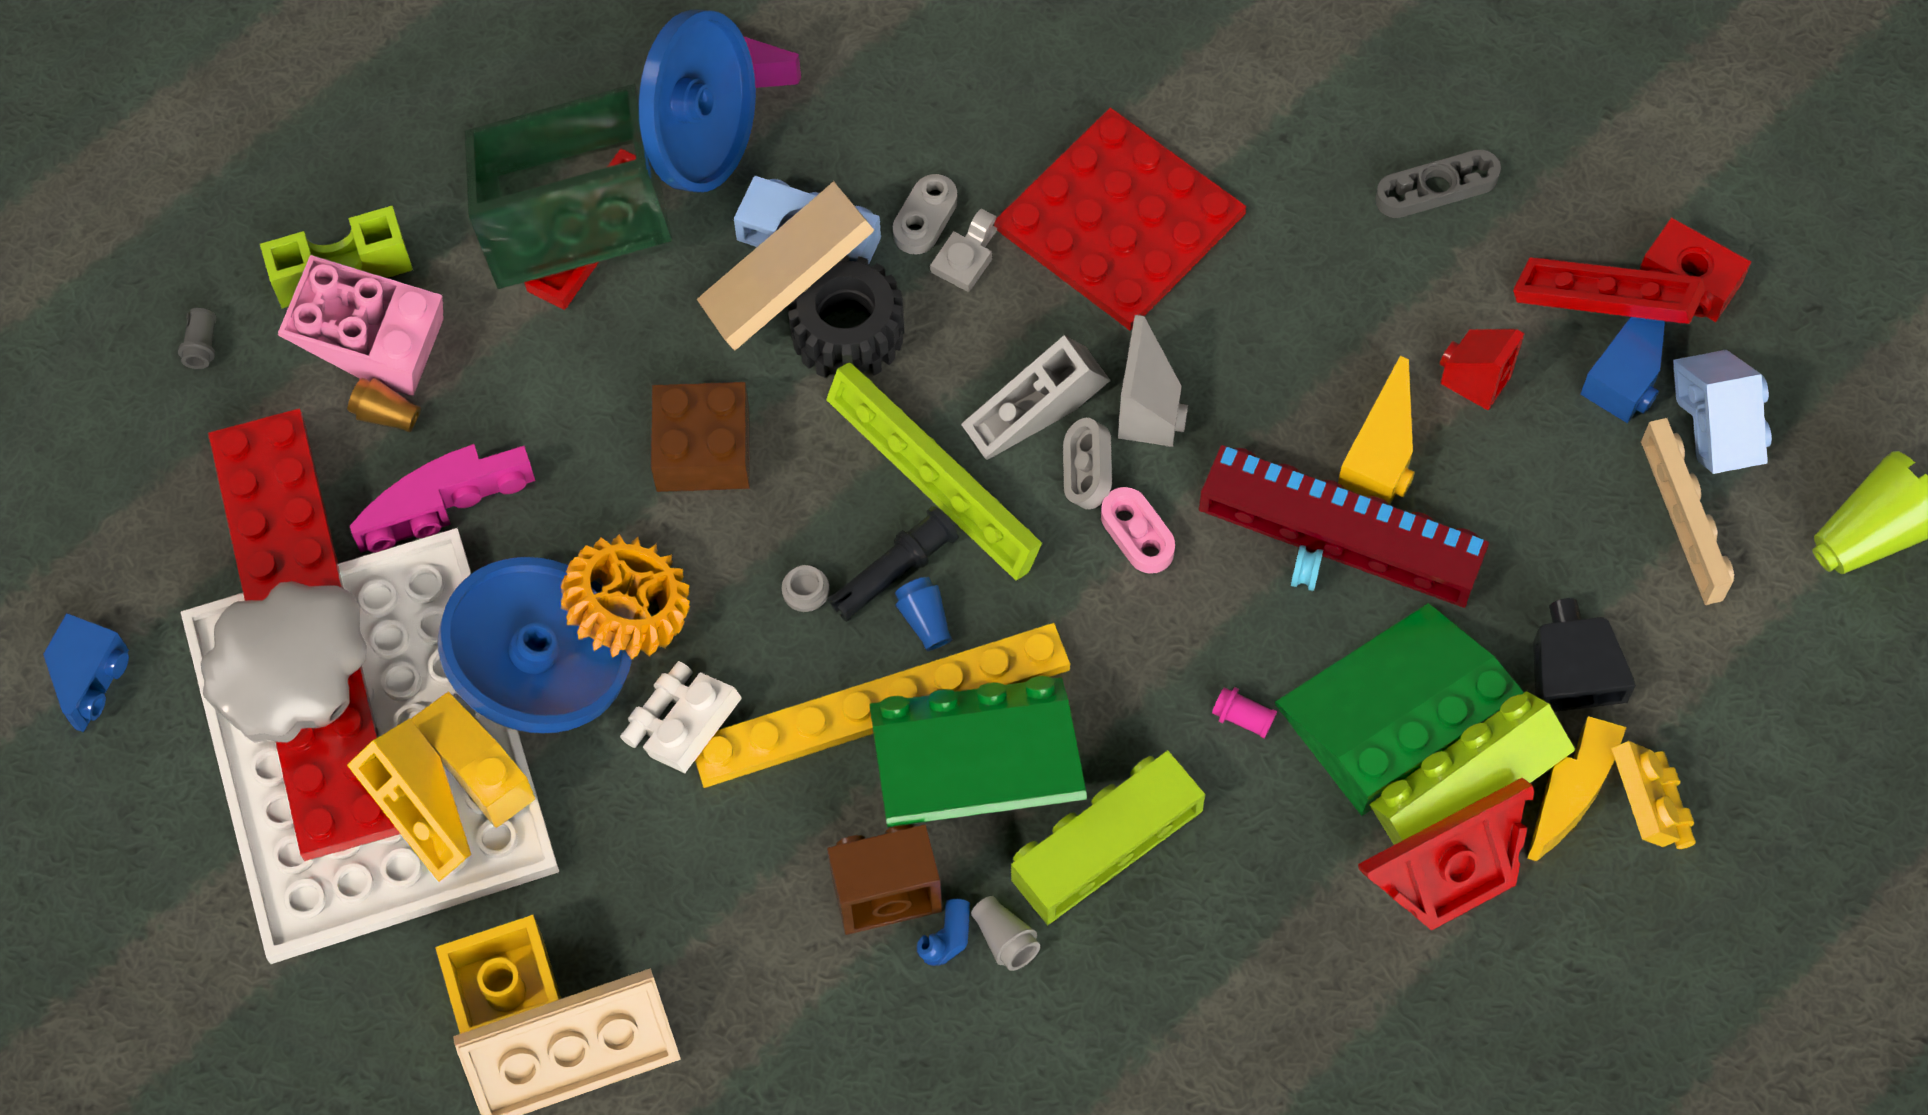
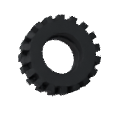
[788,255,905,378]

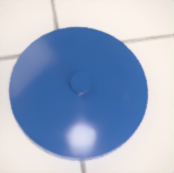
[639,9,756,192]
[438,557,632,733]

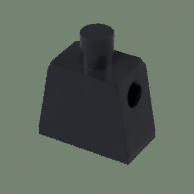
[1533,598,1636,712]

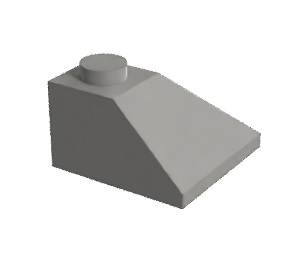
[1118,315,1188,447]

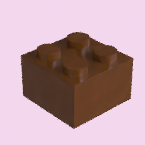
[651,382,750,492]
[827,824,942,935]

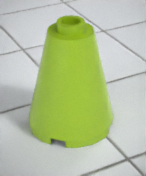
[1812,451,1928,574]

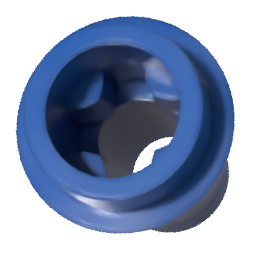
[895,577,952,652]

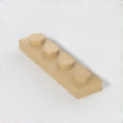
[1641,418,1734,605]

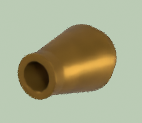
[347,378,421,432]

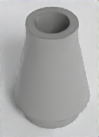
[971,896,1040,971]

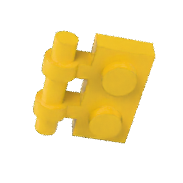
[1611,741,1696,849]

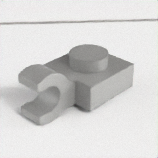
[930,209,997,292]

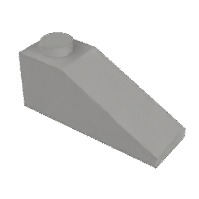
[961,335,1111,460]

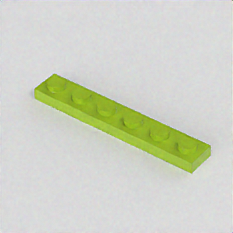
[826,363,1042,581]

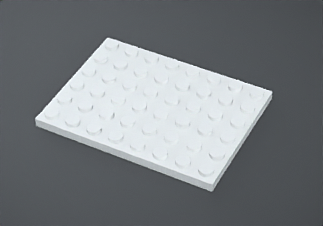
[181,528,559,964]

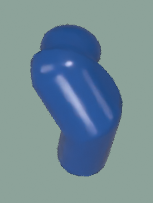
[916,899,970,966]

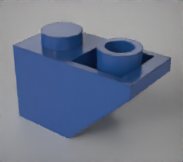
[43,613,129,732]

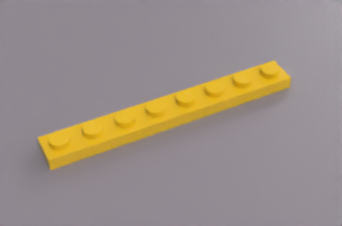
[695,623,1070,788]

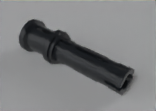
[828,506,959,622]

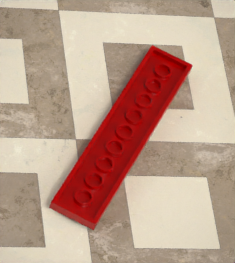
[208,408,401,861]

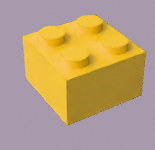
[435,915,561,1034]

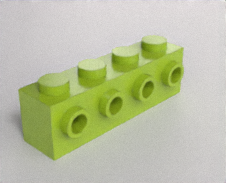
[1369,691,1575,845]
[1011,750,1205,926]

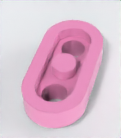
[1101,487,1175,573]

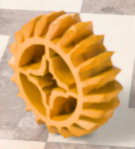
[561,534,690,660]

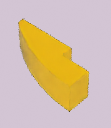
[1527,716,1626,861]

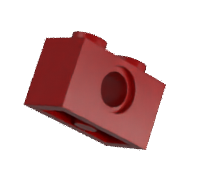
[1639,217,1751,322]

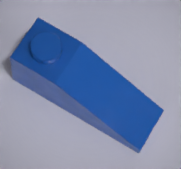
[1580,317,1665,424]

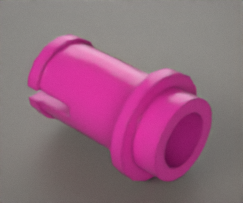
[1212,687,1277,739]

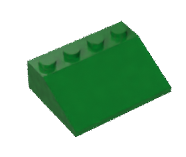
[1275,603,1524,816]
[869,676,1087,827]

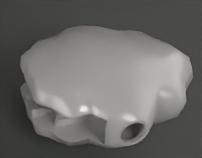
[201,581,367,743]

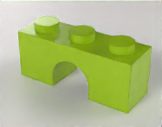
[260,206,413,309]

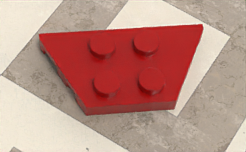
[1358,777,1534,931]

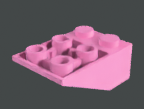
[278,255,443,396]

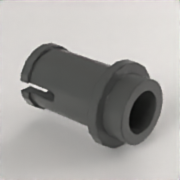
[178,308,217,369]

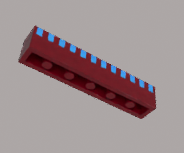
[1199,445,1489,608]

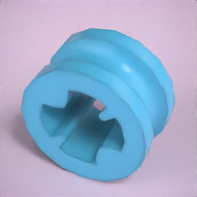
[1291,545,1323,591]

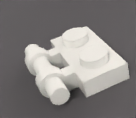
[620,661,742,773]

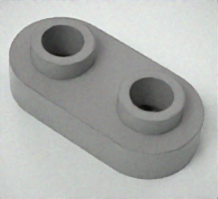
[893,174,958,254]
[1063,418,1112,509]

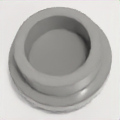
[782,565,829,612]

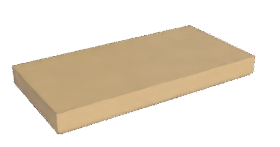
[697,181,874,350]
[453,968,681,1115]

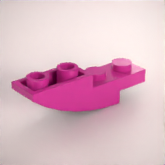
[350,444,535,553]

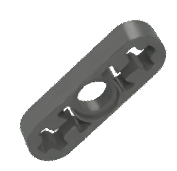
[1375,150,1501,218]

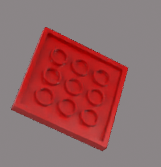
[994,107,1246,331]

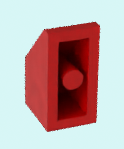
[1439,329,1525,410]

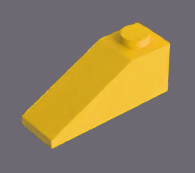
[1338,356,1415,505]
[411,691,535,828]
[347,718,472,882]

